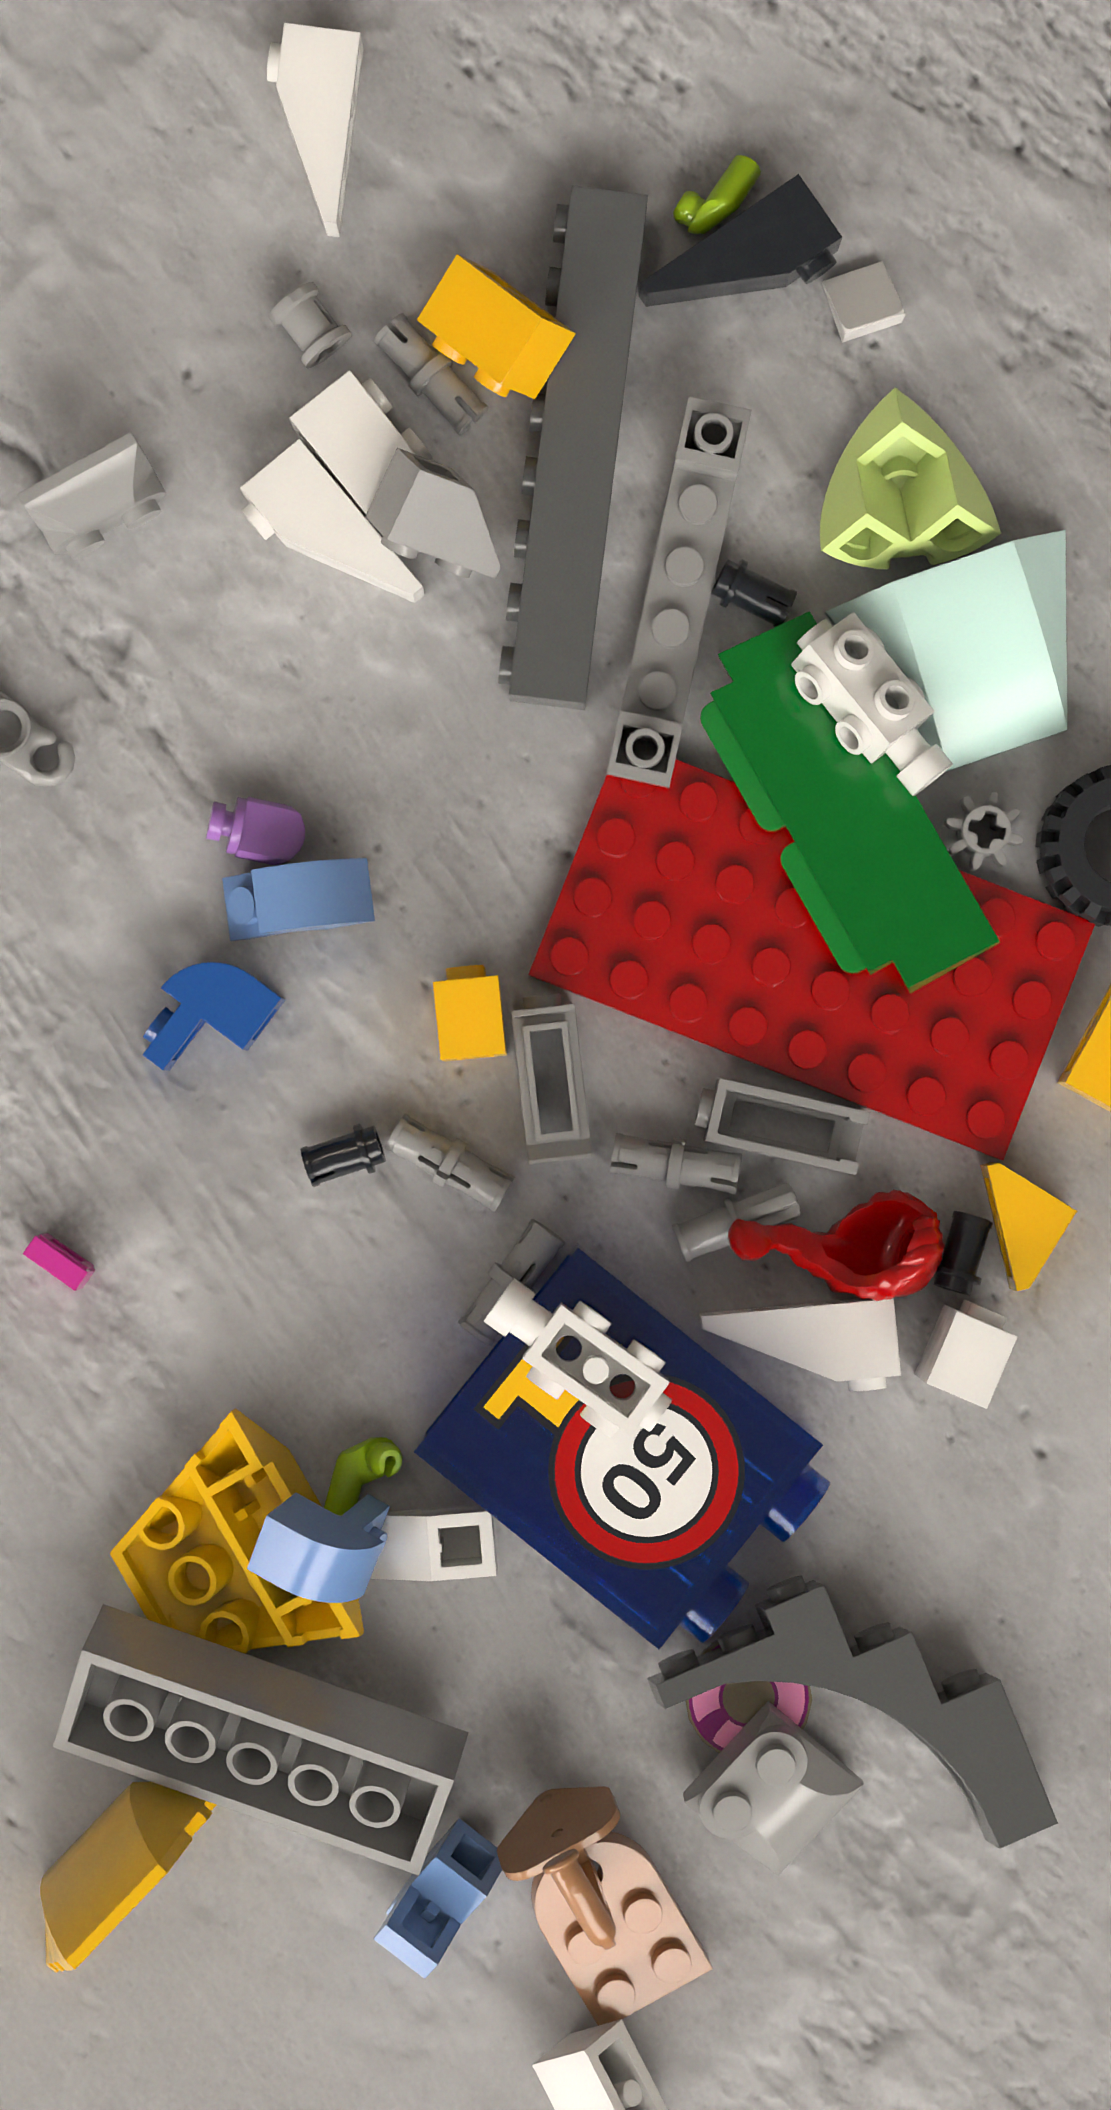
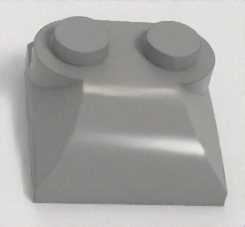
[17,432,166,560]
[683,1701,864,1876]

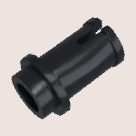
[711,559,797,627]
[300,1124,386,1187]
[933,1211,993,1296]

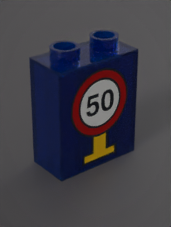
[414,1243,831,1650]

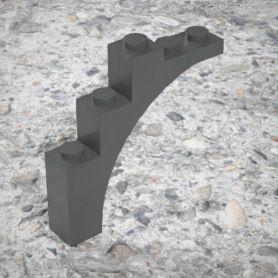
[647,1575,1058,1849]

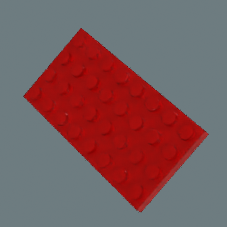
[528,759,1095,1161]

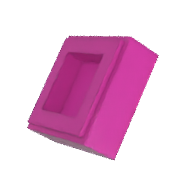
[23,1233,95,1291]

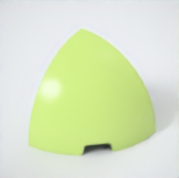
[820,388,1001,569]

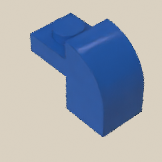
[143,962,286,1071]

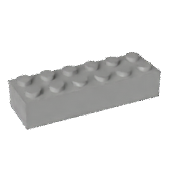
[53,1604,469,1876]

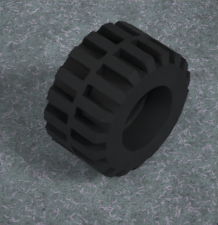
[1035,765,1111,927]

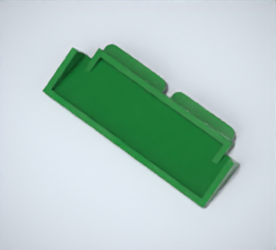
[700,611,1000,993]

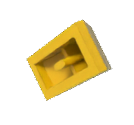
[980,1162,1077,1291]

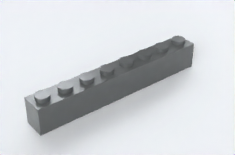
[498,185,648,710]

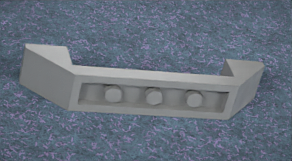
[606,396,752,788]

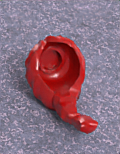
[727,1189,945,1301]

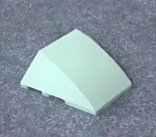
[825,530,1067,772]

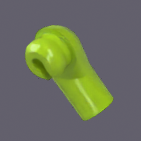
[673,155,761,234]
[324,1437,403,1516]

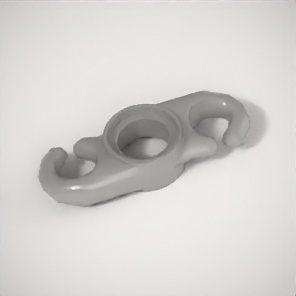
[0,691,75,786]

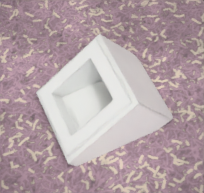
[822,261,906,343]

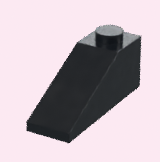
[639,174,842,307]

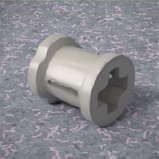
[269,282,352,368]

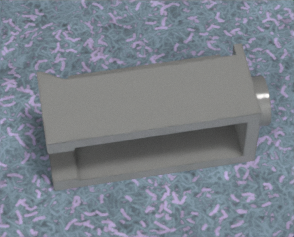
[511,993,592,1165]
[695,1078,871,1175]

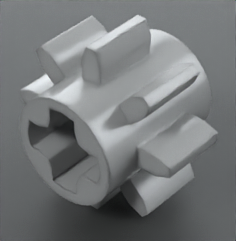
[943,792,1024,871]

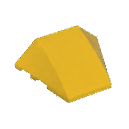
[110,1408,364,1654]
[40,1782,216,1973]

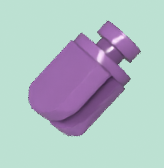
[206,796,305,865]

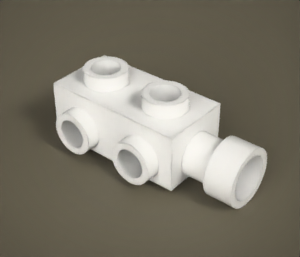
[791,612,953,796]
[483,1278,672,1438]

